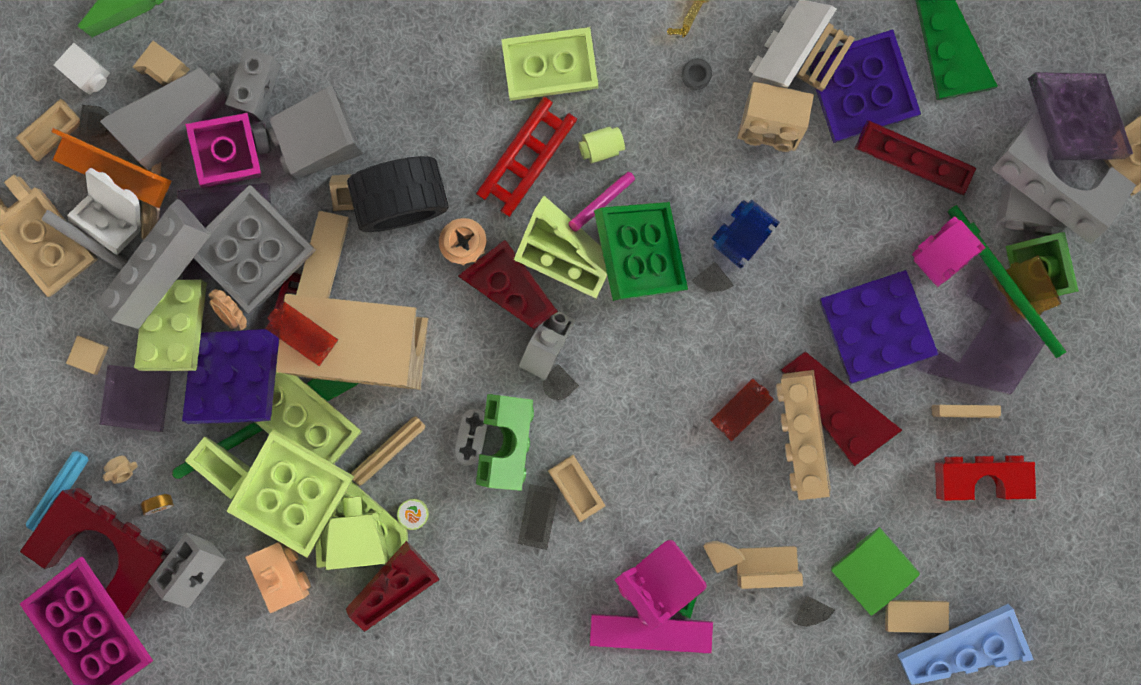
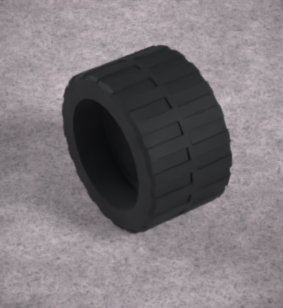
[347,156,449,232]

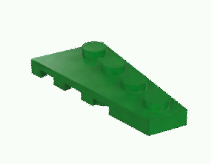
[915,0,998,100]

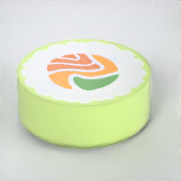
[397,499,429,530]

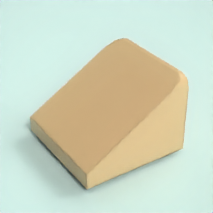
[329,174,354,211]

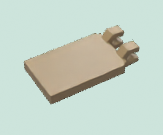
[0,175,98,297]

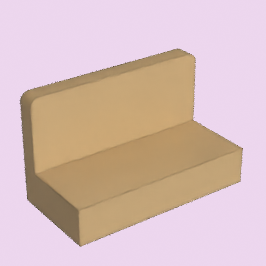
[737,546,803,589]

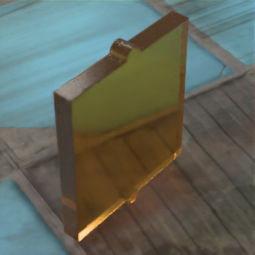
[992,255,1062,323]

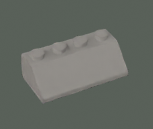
[97,199,211,329]

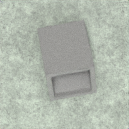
[269,85,363,179]

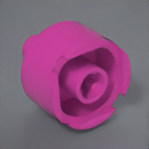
[911,216,986,288]

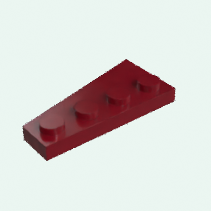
[780,351,902,466]

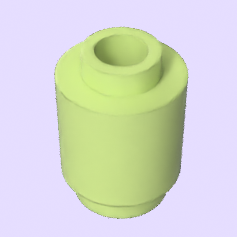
[579,126,625,164]

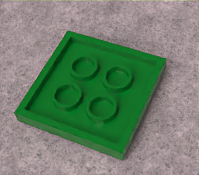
[594,202,688,301]

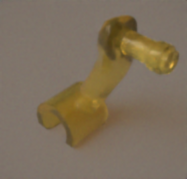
[667,0,710,38]

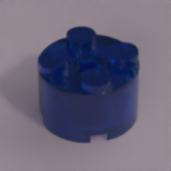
[711,199,780,269]

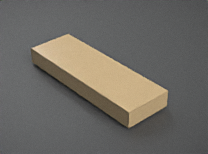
[296,211,349,298]

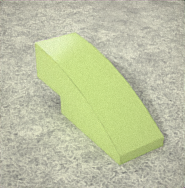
[185,437,250,499]

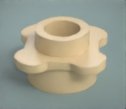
[103,455,138,484]

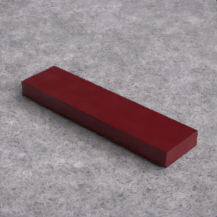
[854,121,976,195]

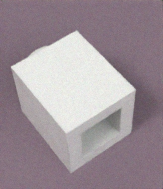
[54,43,110,95]

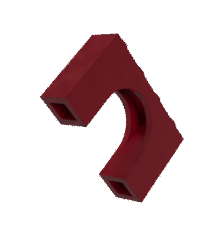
[20,488,169,619]

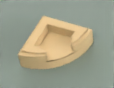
[703,541,745,573]

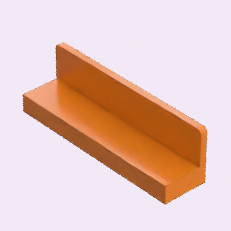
[51,128,172,208]

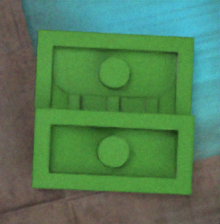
[831,527,920,616]

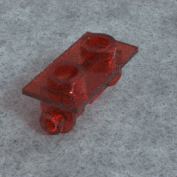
[265,302,339,367]
[710,378,774,442]

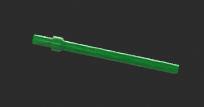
[947,205,1067,359]

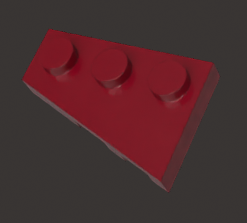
[458,240,558,329]
[346,541,440,632]

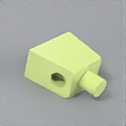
[326,496,389,570]

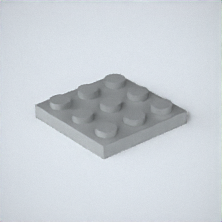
[194,185,316,314]

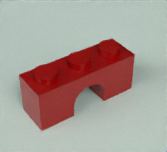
[935,455,1036,501]

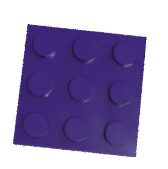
[806,29,921,143]
[819,270,938,385]
[182,329,280,424]

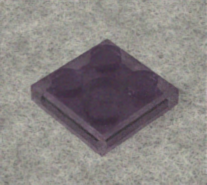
[99,365,171,432]

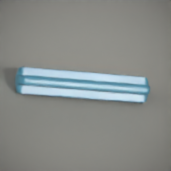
[26,451,88,532]

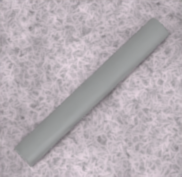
[41,210,128,270]

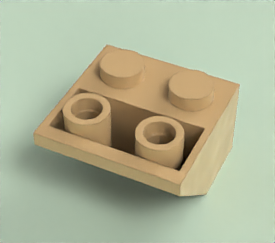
[737,82,814,152]

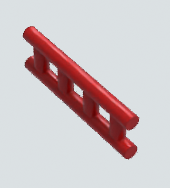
[476,96,577,217]

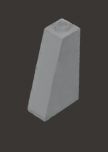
[100,67,228,171]

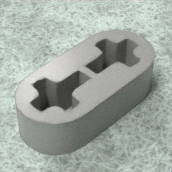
[454,408,488,465]

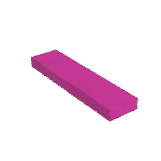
[590,614,713,653]

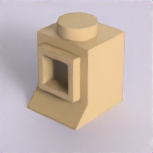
[133,41,190,86]

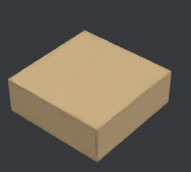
[66,336,109,375]

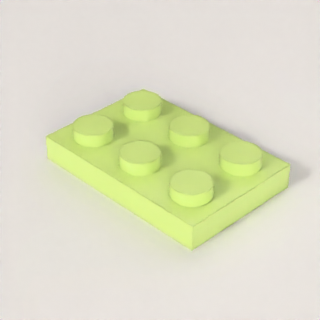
[501,27,598,101]
[134,279,207,371]

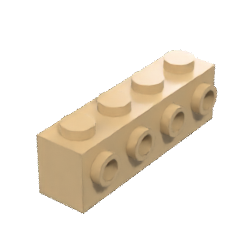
[776,370,831,500]

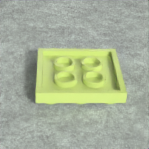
[227,430,355,557]

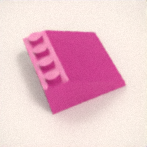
[20,556,153,685]

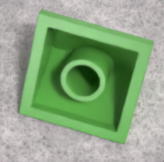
[1005,232,1079,302]

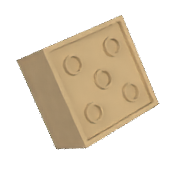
[276,294,428,390]

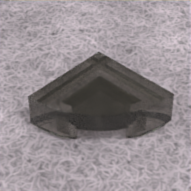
[691,262,734,292]
[793,595,835,627]

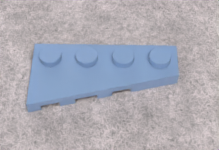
[897,604,1034,685]

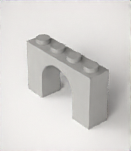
[992,111,1136,244]

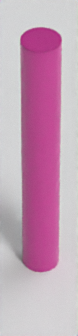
[569,172,635,232]

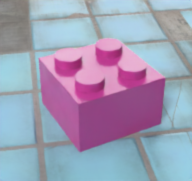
[185,113,261,189]

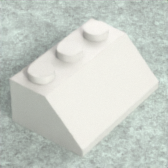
[749,0,837,88]

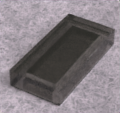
[518,484,559,550]

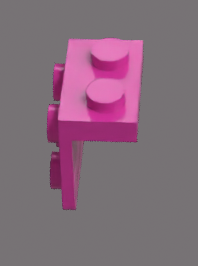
[614,540,707,630]

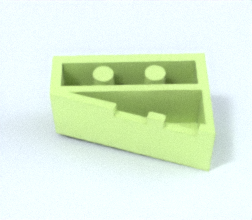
[514,196,607,298]

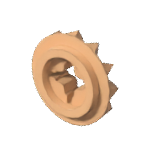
[439,218,487,266]
[209,289,247,331]

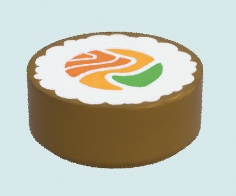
[140,494,174,515]

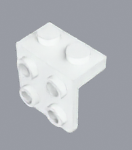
[67,168,141,255]

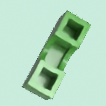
[476,394,534,491]

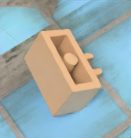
[246,542,311,613]

